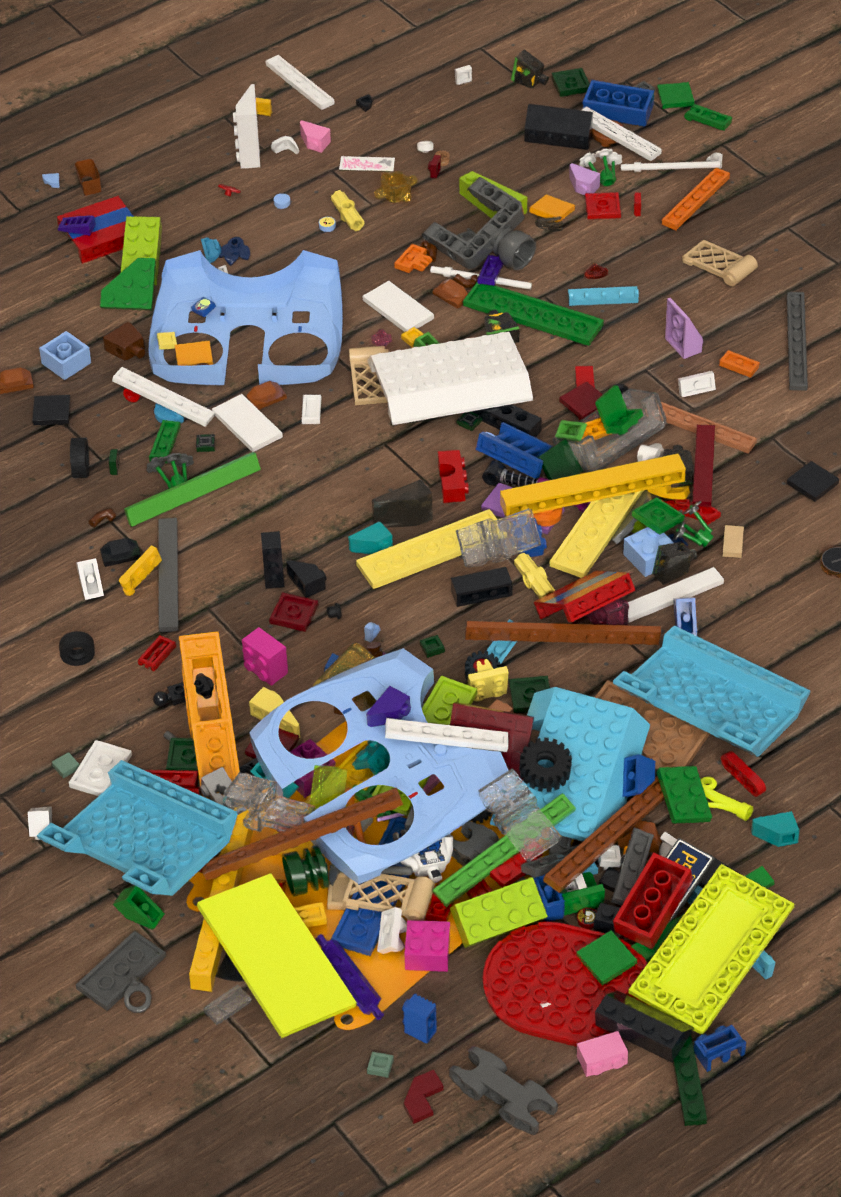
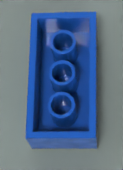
[583,80,654,127]

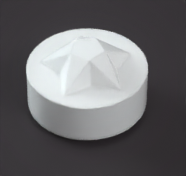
[417,141,434,153]

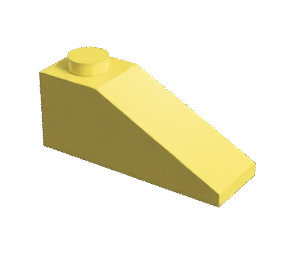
[249,687,300,738]

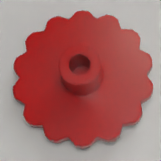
[218,184,240,196]

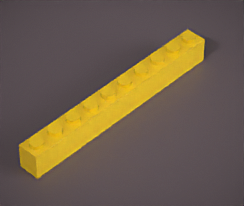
[500,454,686,519]
[189,808,254,992]

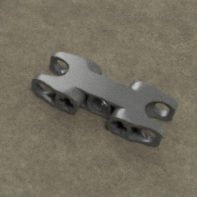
[452,821,528,886]
[449,1046,558,1135]

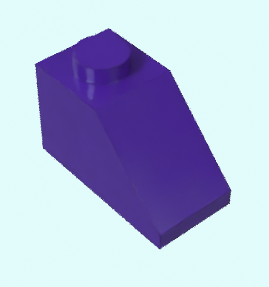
[366,686,411,727]

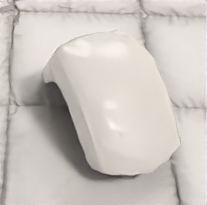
[271,136,299,154]

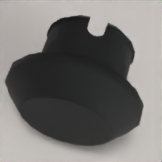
[327,602,342,620]

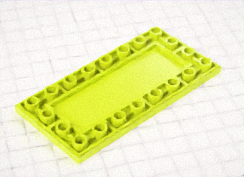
[629,864,794,1035]
[197,873,357,1038]

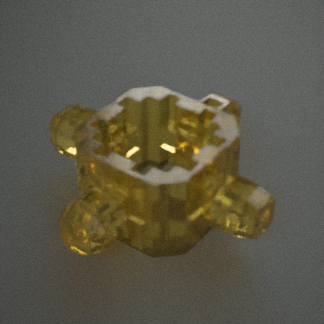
[374,171,417,203]

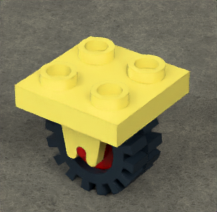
[465,651,509,702]

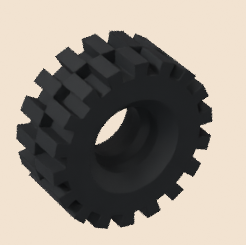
[519,737,572,792]

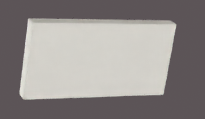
[363,281,434,332]
[212,394,283,452]

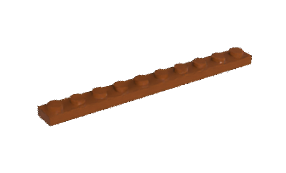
[465,621,661,645]
[543,776,664,893]
[202,787,403,881]

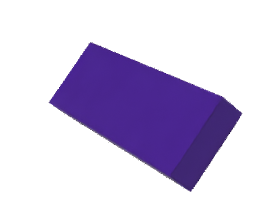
[478,255,503,286]

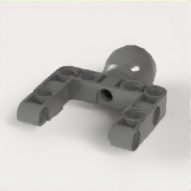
[422,177,536,270]

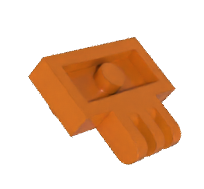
[394,244,433,273]

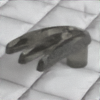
[535,216,563,231]

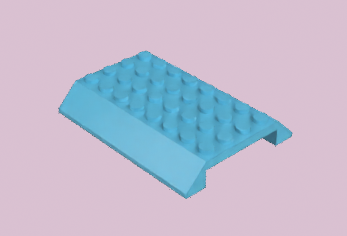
[613,625,810,757]
[490,687,650,841]
[36,760,238,896]

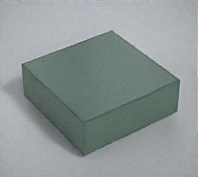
[52,752,80,778]
[367,1051,394,1078]

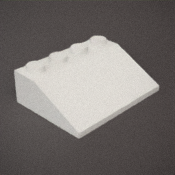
[233,84,260,168]

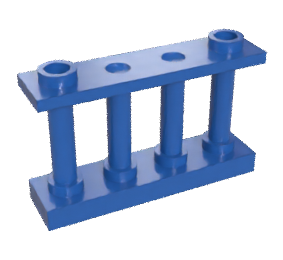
[476,422,552,479]

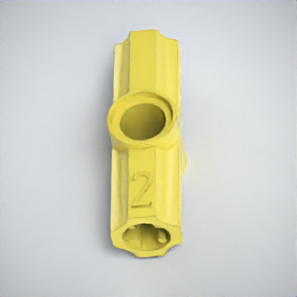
[331,190,364,231]
[514,553,555,599]

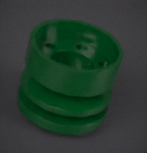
[282,845,329,897]

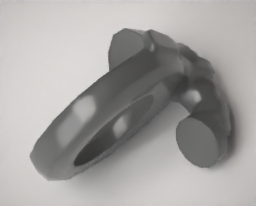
[123,975,152,1013]

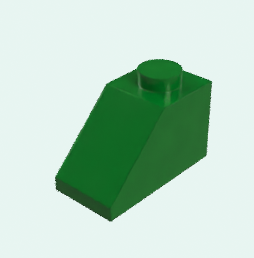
[113,886,165,929]

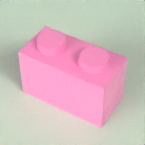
[577,1031,628,1077]

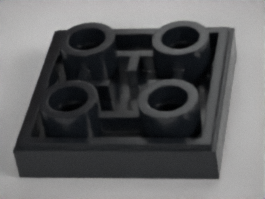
[32,395,71,426]
[787,461,840,502]

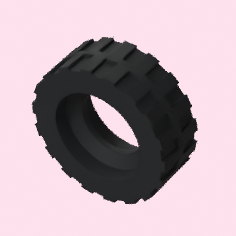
[70,437,89,478]

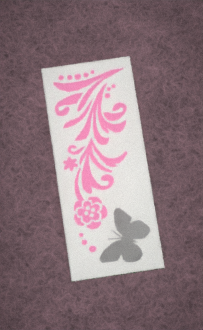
[339,156,395,171]

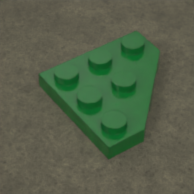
[100,258,156,310]

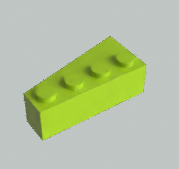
[459,171,527,218]

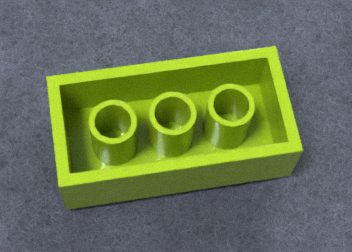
[121,216,162,285]
[450,877,548,948]

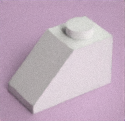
[76,558,104,600]
[28,806,52,840]

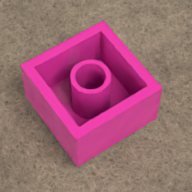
[242,627,288,686]
[404,920,450,972]

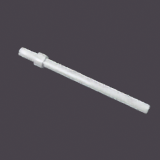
[621,161,721,172]
[431,266,532,290]

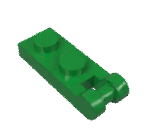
[684,104,732,131]

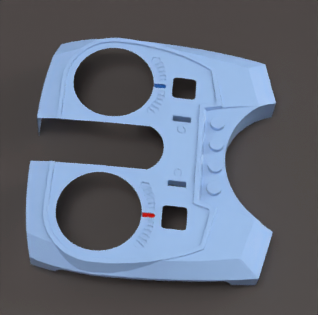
[149,250,343,385]
[249,649,515,884]

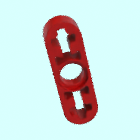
[721,751,766,797]

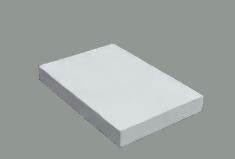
[69,740,132,796]

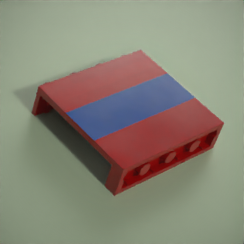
[57,196,134,263]
[534,571,635,622]

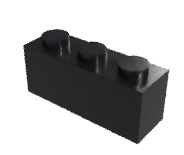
[261,531,285,589]
[451,567,512,607]

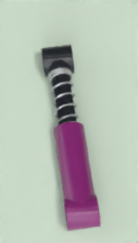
[482,460,591,513]

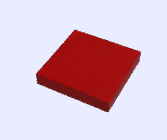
[585,192,621,219]

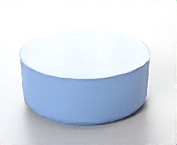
[274,194,290,209]

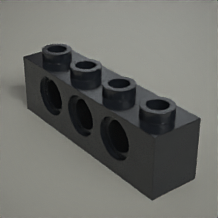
[471,404,542,437]

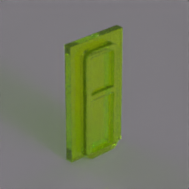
[309,765,348,814]

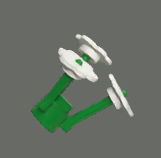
[579,149,622,186]

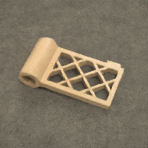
[682,240,758,287]
[349,346,388,405]
[343,874,435,921]

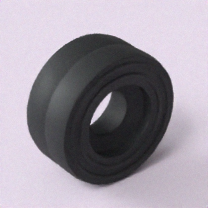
[59,631,95,666]

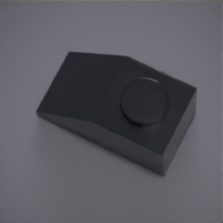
[286,560,327,598]
[594,900,621,935]

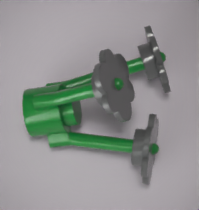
[146,453,194,489]
[672,501,714,548]

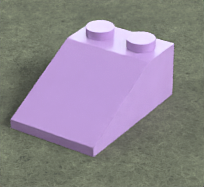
[665,298,703,359]

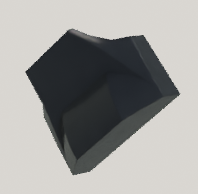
[100,538,141,567]

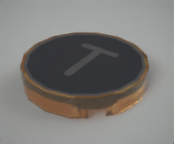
[820,546,841,578]

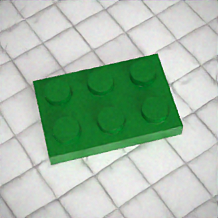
[656,766,712,824]

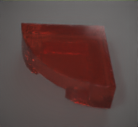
[584,264,608,279]

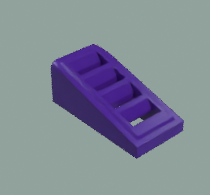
[58,216,96,236]

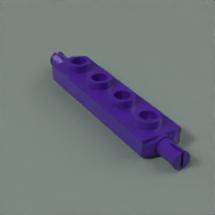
[315,934,384,1020]

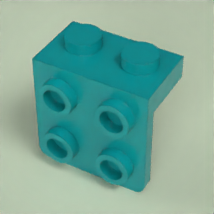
[352,740,390,775]

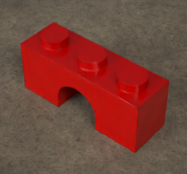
[438,450,469,503]

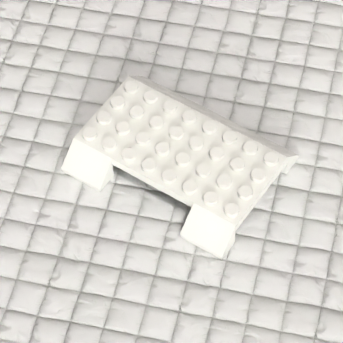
[368,332,533,425]

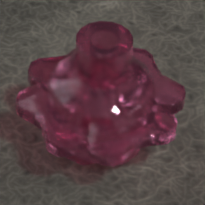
[371,329,392,347]

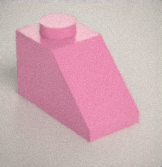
[300,120,331,153]

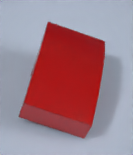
[426,883,454,922]

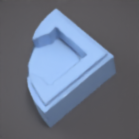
[42,173,60,188]
[364,622,381,642]

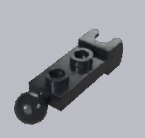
[153,676,214,706]

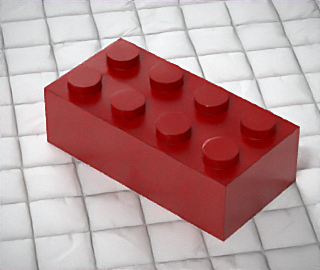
[613,852,693,950]

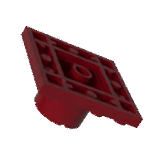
[450,702,534,785]

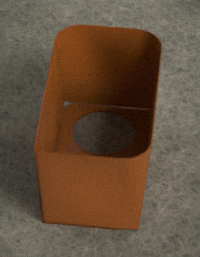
[75,159,101,196]

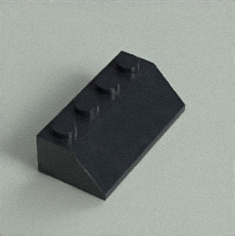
[524,104,593,150]
[595,990,694,1063]

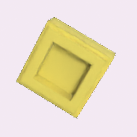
[157,332,177,350]

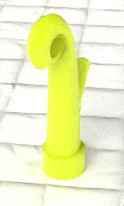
[700,776,753,821]

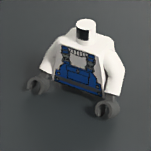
[393,830,453,883]

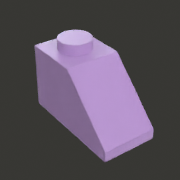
[569,163,600,195]

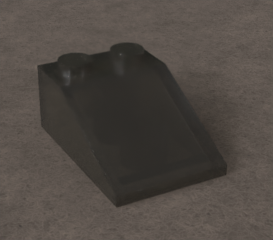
[372,479,433,528]

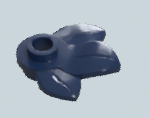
[218,237,250,266]

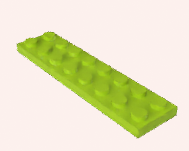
[372,676,478,816]

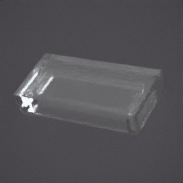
[204,985,251,1025]

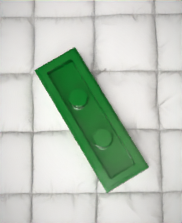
[149,420,181,463]

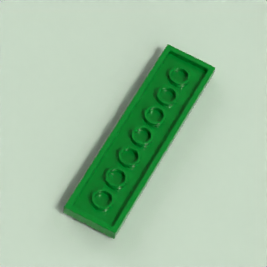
[463,282,604,346]

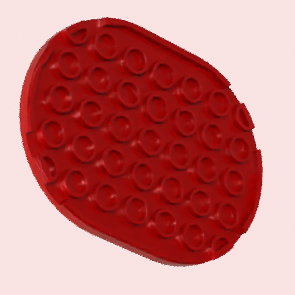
[483,922,652,1047]

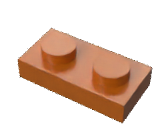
[719,350,760,378]

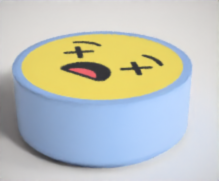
[319,217,336,232]

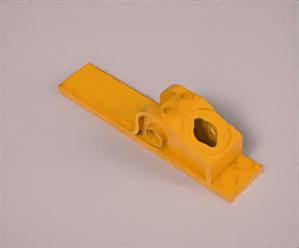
[179,632,245,809]

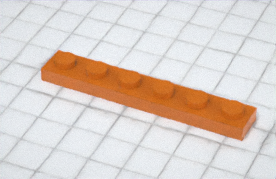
[662,168,730,231]

